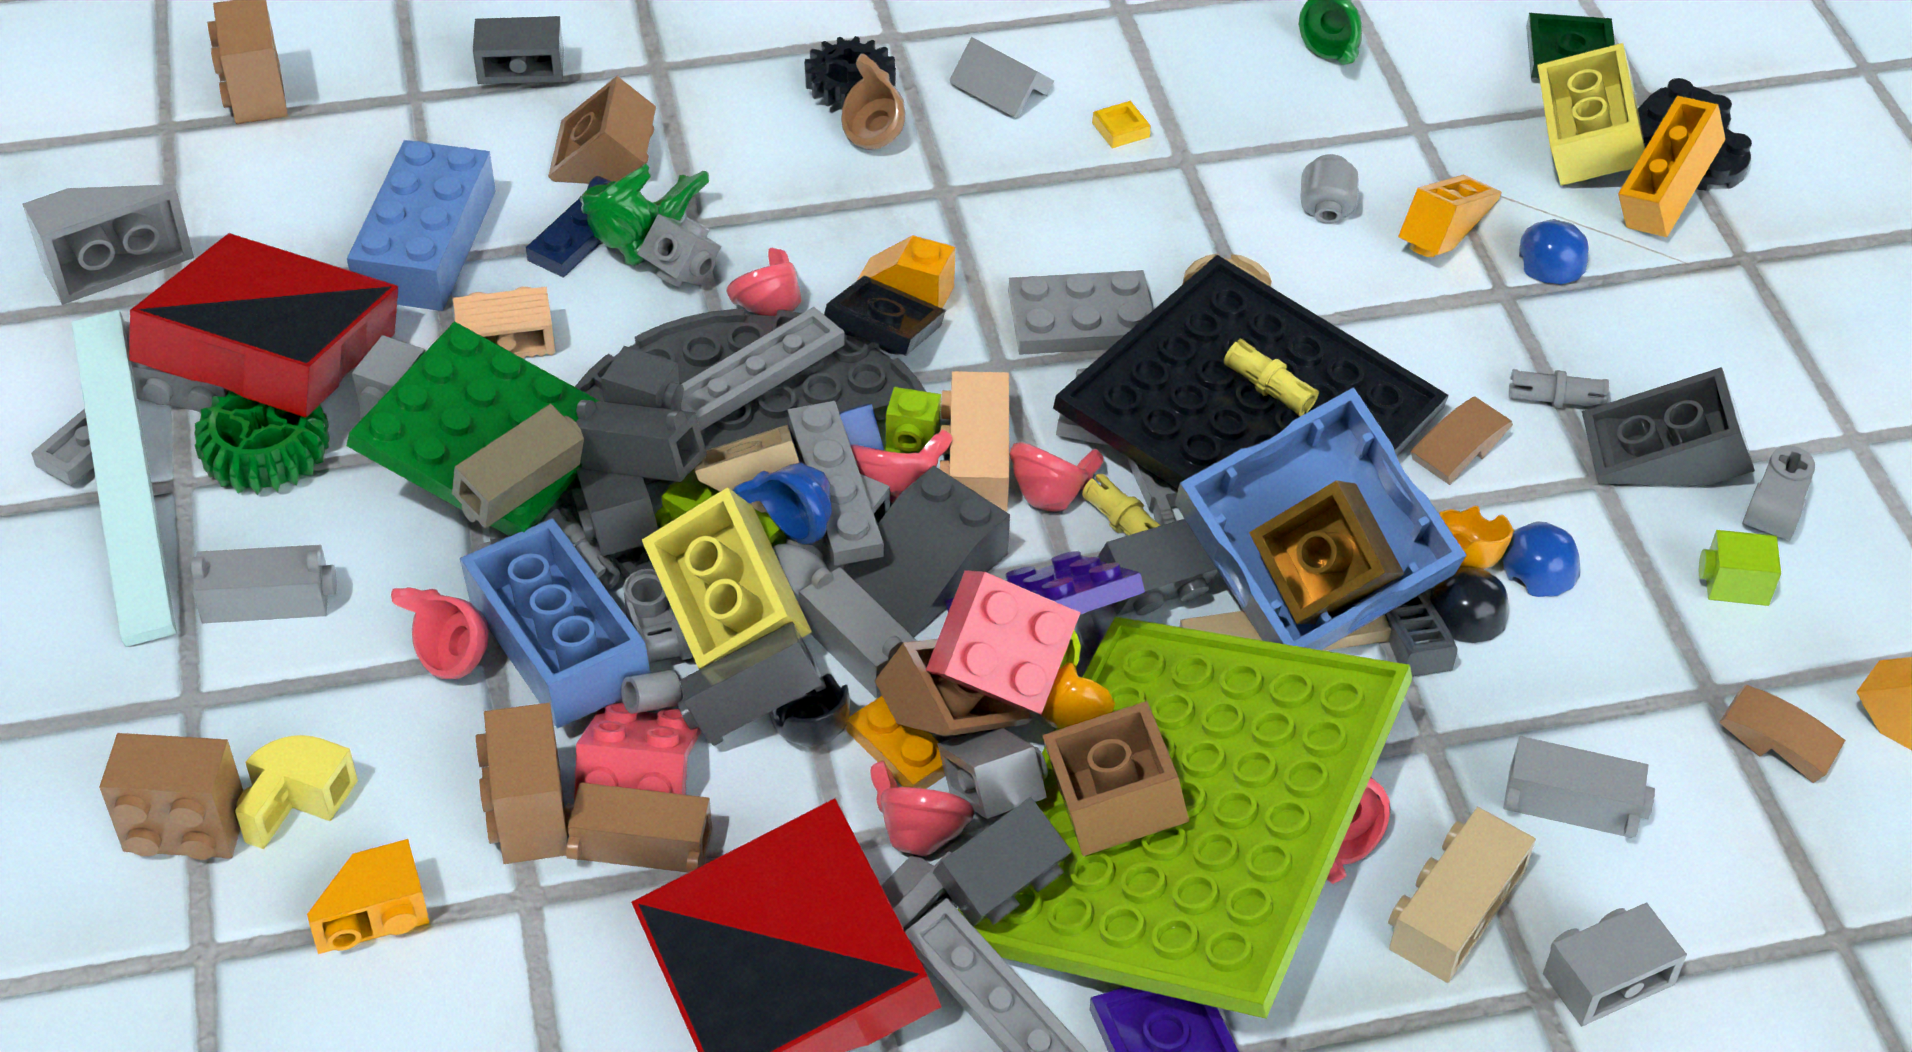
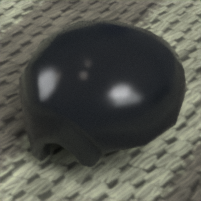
[1430,567,1508,643]
[770,673,850,748]

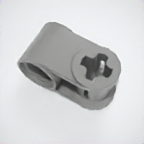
[1742,446,1815,541]
[623,569,692,665]

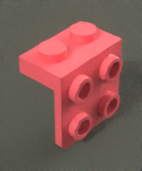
[574,703,702,802]

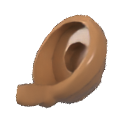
[841,54,906,150]

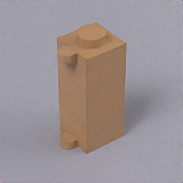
[563,783,712,873]

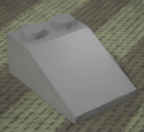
[22,184,194,305]

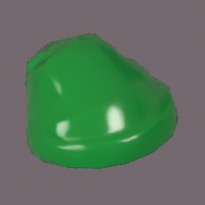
[1298,0,1362,65]

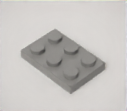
[1008,270,1153,355]

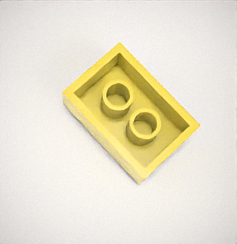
[1537,43,1645,186]
[642,487,812,669]

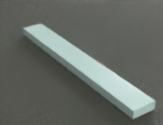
[71,310,177,647]

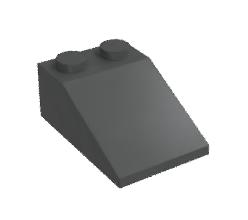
[1582,367,1755,486]
[844,466,1010,637]

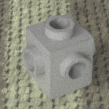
[638,214,722,287]

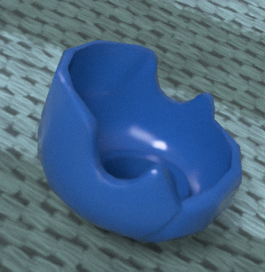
[1519,219,1589,284]
[1502,521,1580,597]

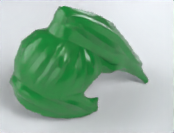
[579,164,710,267]

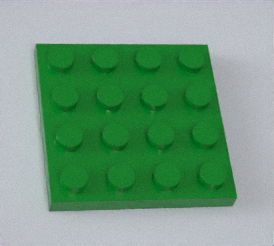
[346,321,599,536]

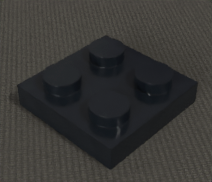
[824,275,946,356]

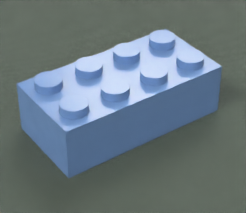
[347,140,496,311]
[460,518,650,729]

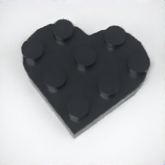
[1638,78,1752,191]

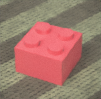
[926,570,1080,714]

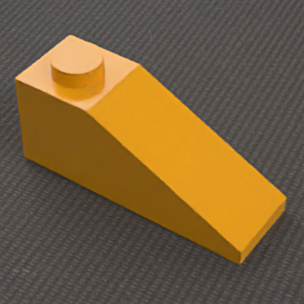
[1398,174,1502,257]

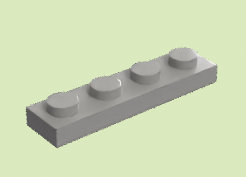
[681,307,844,431]
[787,401,884,566]
[905,898,1088,1052]

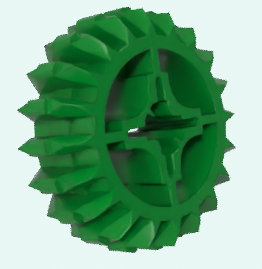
[194,390,330,496]

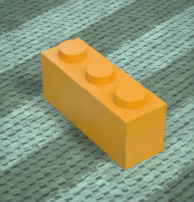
[1618,96,1725,237]

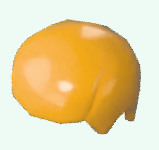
[1439,505,1514,569]
[1041,663,1115,730]

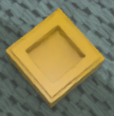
[1092,100,1151,148]

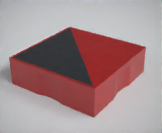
[129,233,398,417]
[631,798,942,1052]

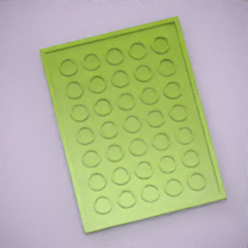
[957,617,1412,1019]

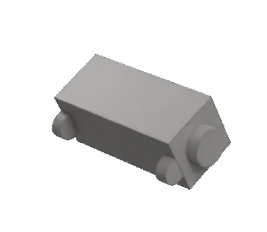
[191,545,337,624]
[799,567,917,699]
[1503,736,1655,838]

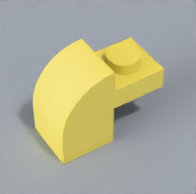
[235,735,358,849]

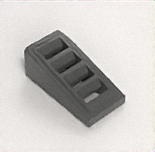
[1385,592,1458,677]

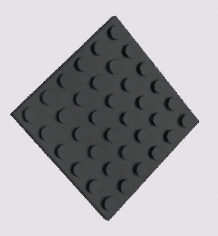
[1053,255,1449,489]

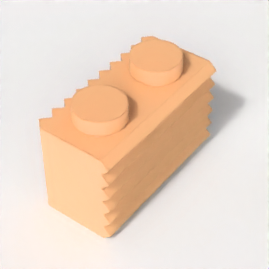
[453,287,555,359]

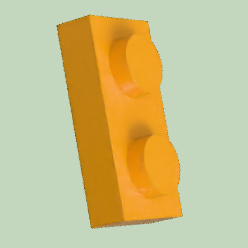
[846,696,945,789]

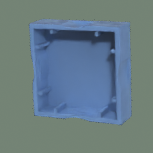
[1175,387,1466,650]

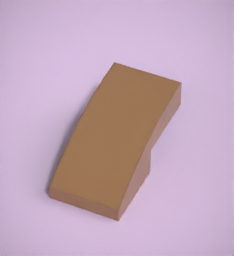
[1411,396,1513,485]
[1719,685,1846,783]

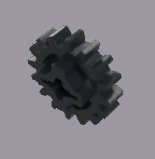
[804,36,896,110]

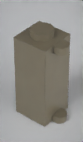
[452,404,584,529]

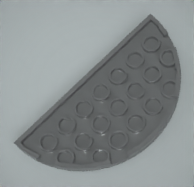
[558,309,926,507]

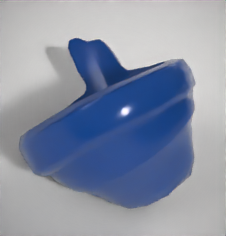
[732,463,832,545]

